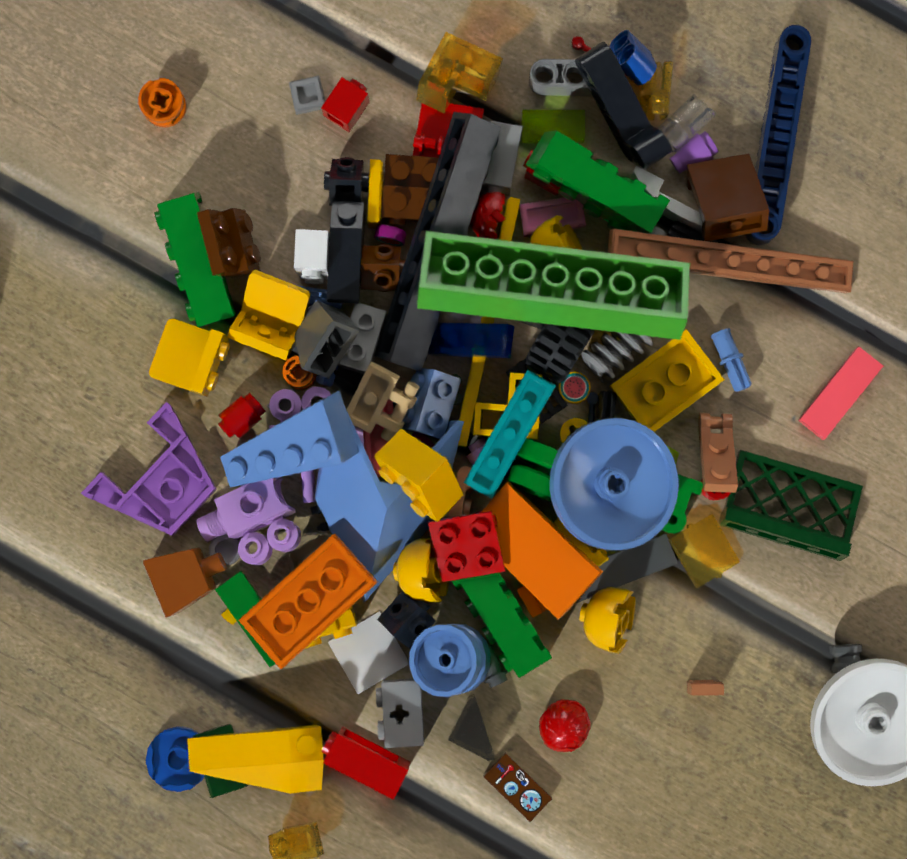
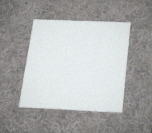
[328,611,409,694]

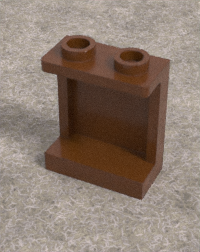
[687,153,769,241]

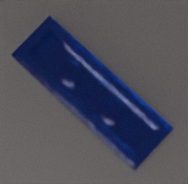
[428,323,515,358]

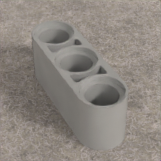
[529,59,593,97]

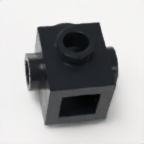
[324,157,369,206]
[377,591,436,650]

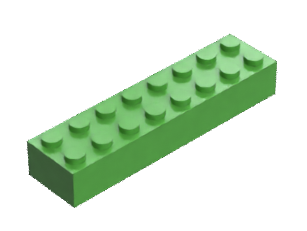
[417,231,690,340]

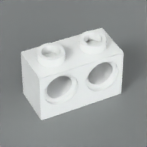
[294,229,330,284]

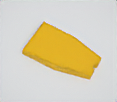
[221,609,237,625]

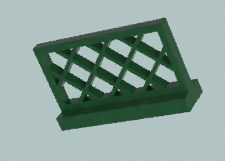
[718,450,863,561]

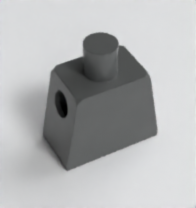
[294,301,360,379]

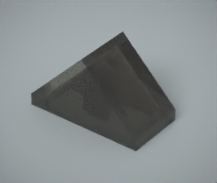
[448,694,495,761]

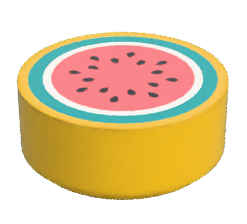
[558,372,591,404]

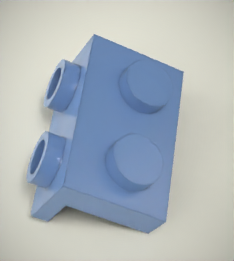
[402,368,461,439]

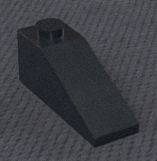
[327,201,365,304]

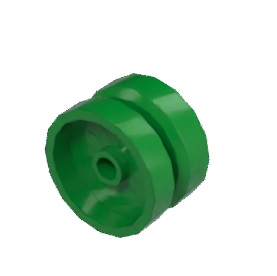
[506,439,558,503]

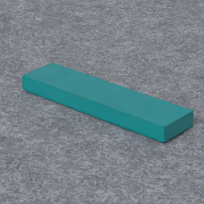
[464,370,556,499]

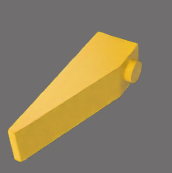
[187,725,324,793]

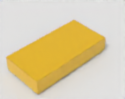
[367,159,384,228]

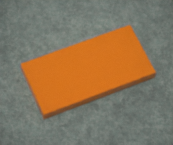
[482,482,603,619]
[238,534,378,669]

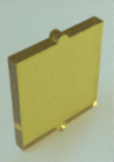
[668,514,740,588]

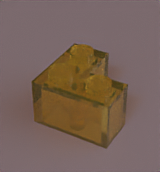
[416,32,503,113]

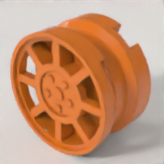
[138,78,186,128]

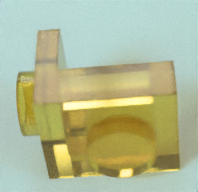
[268,822,324,859]

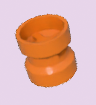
[282,355,317,390]

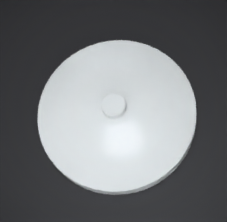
[810,659,907,786]

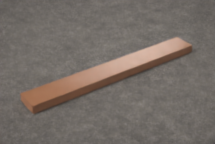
[608,229,854,294]

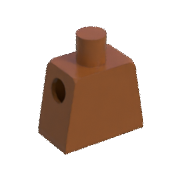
[143,547,227,618]

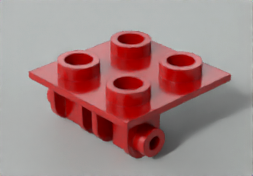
[412,99,484,158]
[428,510,506,582]

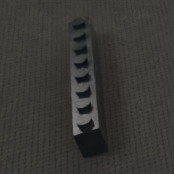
[374,112,501,371]

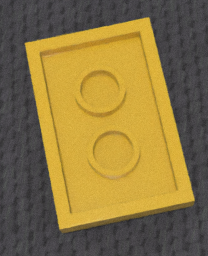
[609,329,725,432]

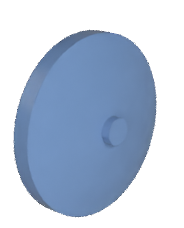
[550,418,678,550]

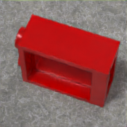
[321,726,410,800]

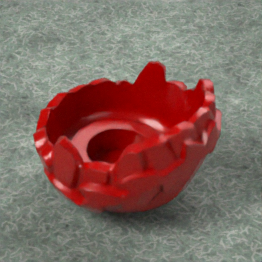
[470,191,506,239]
[539,699,591,752]

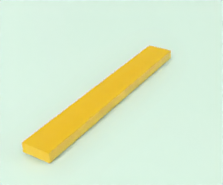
[458,197,521,449]

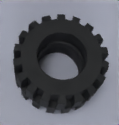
[526,324,595,384]

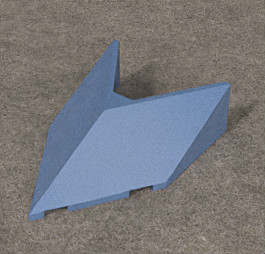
[315,405,464,602]

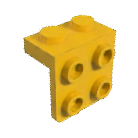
[227,270,311,361]
[149,319,230,397]

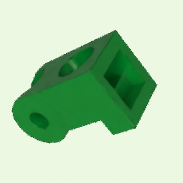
[662,474,703,534]

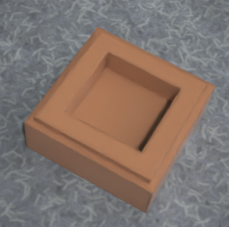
[687,680,724,695]

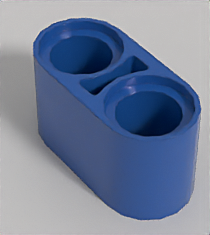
[609,30,657,86]

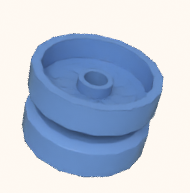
[409,623,491,697]

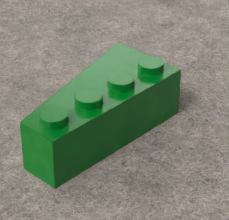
[526,130,670,233]
[154,192,236,327]
[452,573,553,678]

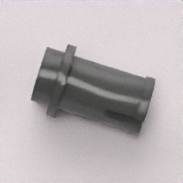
[484,645,508,688]

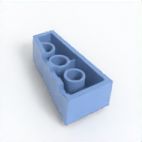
[220,390,359,487]

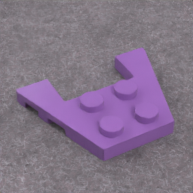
[81,402,217,536]

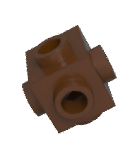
[361,245,405,292]

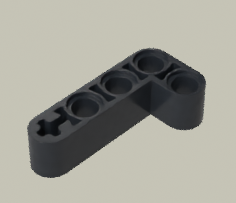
[575,41,672,170]

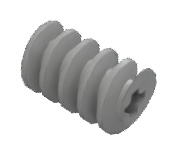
[581,332,653,383]

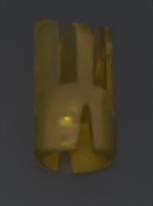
[639,61,673,121]

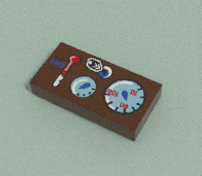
[483,752,552,822]

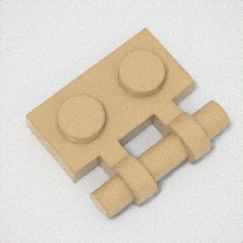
[347,361,420,441]

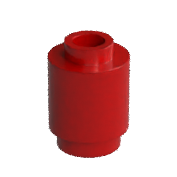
[218,392,266,439]

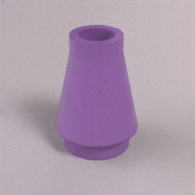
[669,131,719,174]

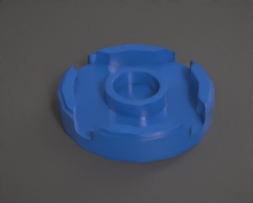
[146,726,204,792]

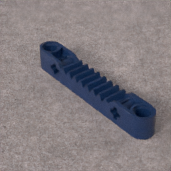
[745,25,811,246]

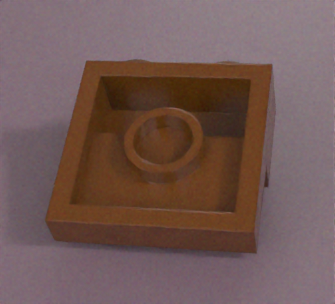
[381,154,439,225]
[197,208,261,277]

